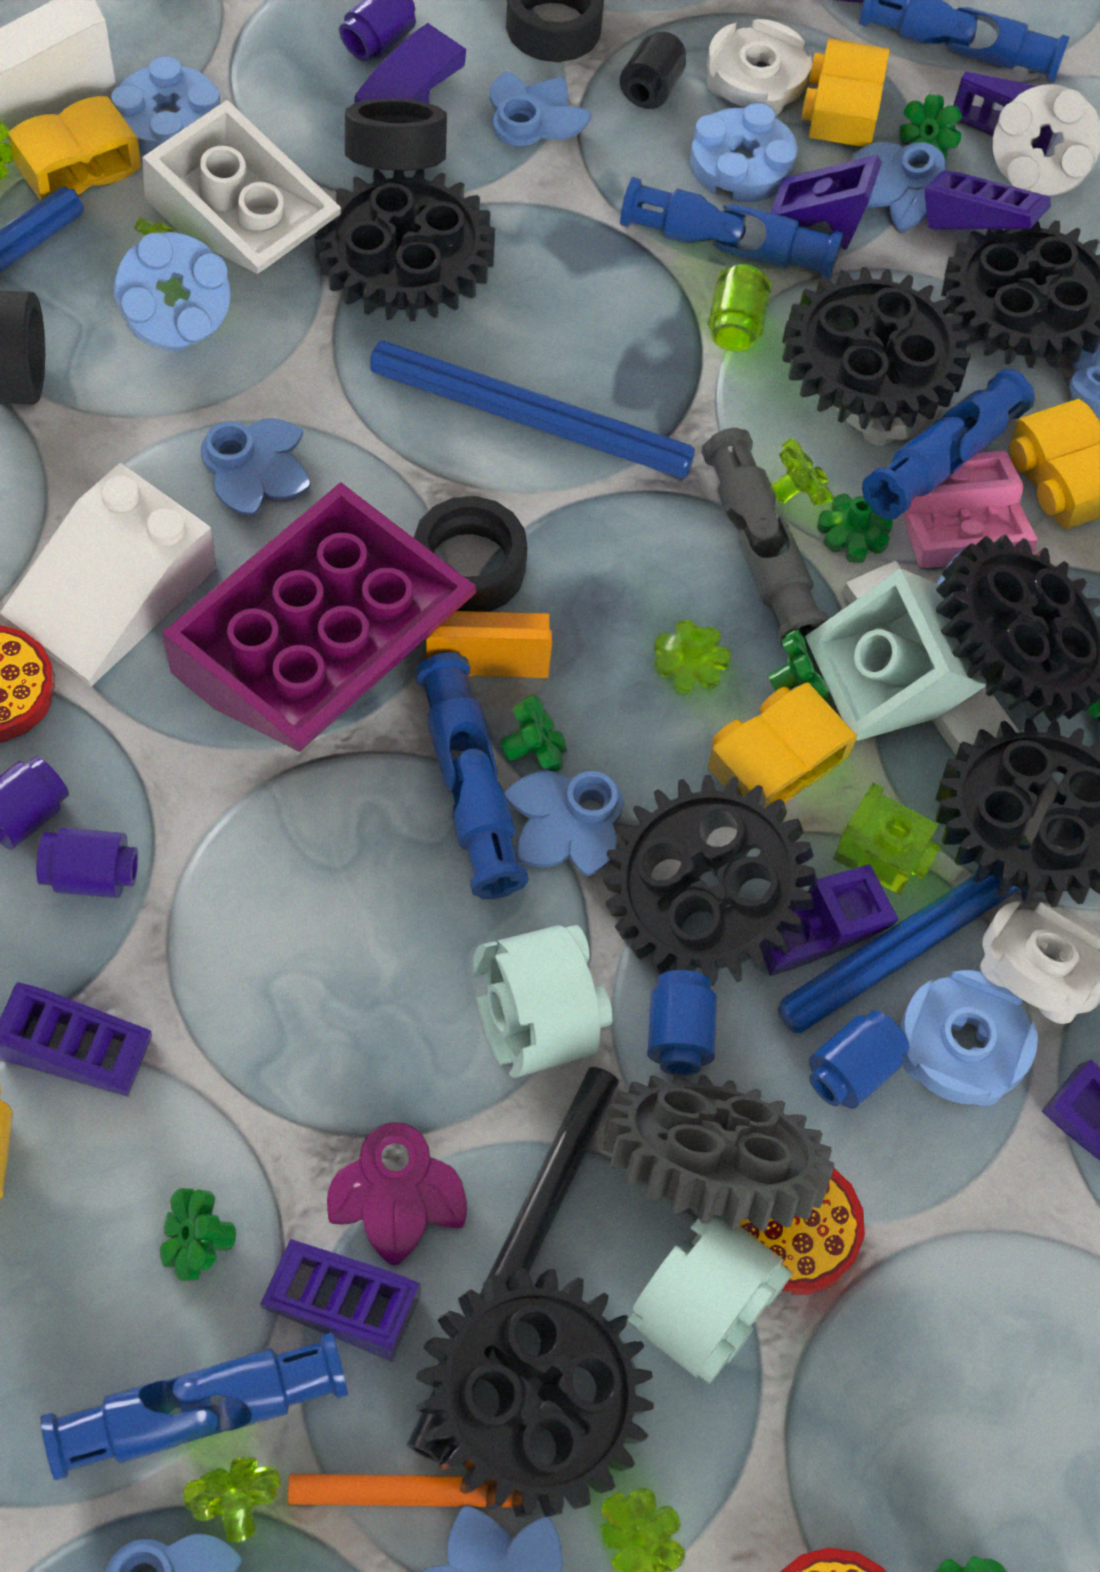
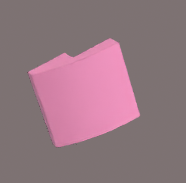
[903,450,1038,569]

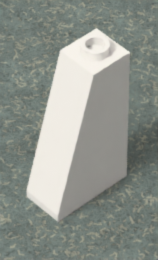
[0,0,116,137]

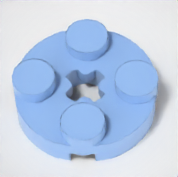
[111,56,221,155]
[690,103,798,202]
[113,232,231,351]
[900,970,1038,1106]

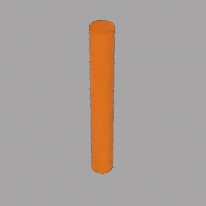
[288,1473,513,1508]

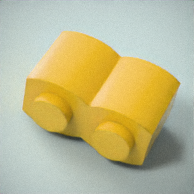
[801,38,890,147]
[8,96,141,201]
[1009,398,1100,529]
[707,682,857,808]

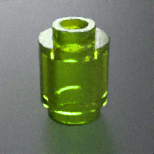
[708,264,772,352]

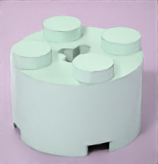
[473,925,613,1078]
[626,1215,793,1384]

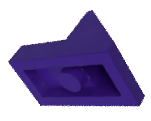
[770,154,882,249]

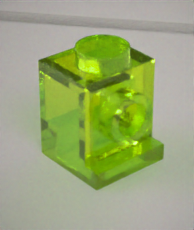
[833,782,942,895]

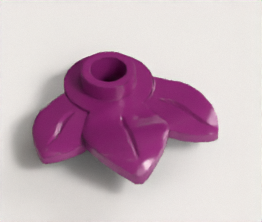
[327,1122,467,1266]

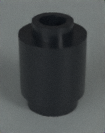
[619,31,686,109]

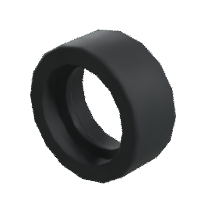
[506,0,604,62]
[345,98,447,171]
[0,291,46,405]
[413,496,528,612]

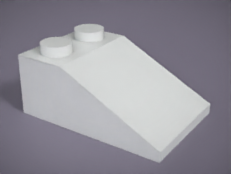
[143,100,341,275]
[0,462,217,687]

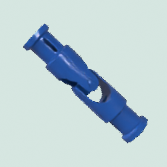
[859,0,1070,82]
[620,177,844,281]
[862,369,1035,520]
[415,652,529,899]
[40,1332,348,1481]

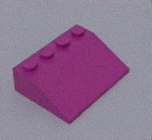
[162,482,476,752]

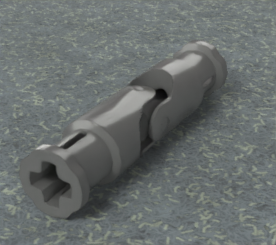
[701,427,829,647]

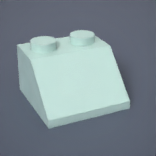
[805,568,987,741]

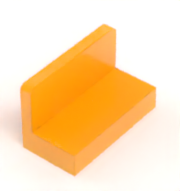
[426,611,552,678]

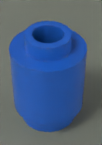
[647,970,717,1076]
[809,1010,909,1109]

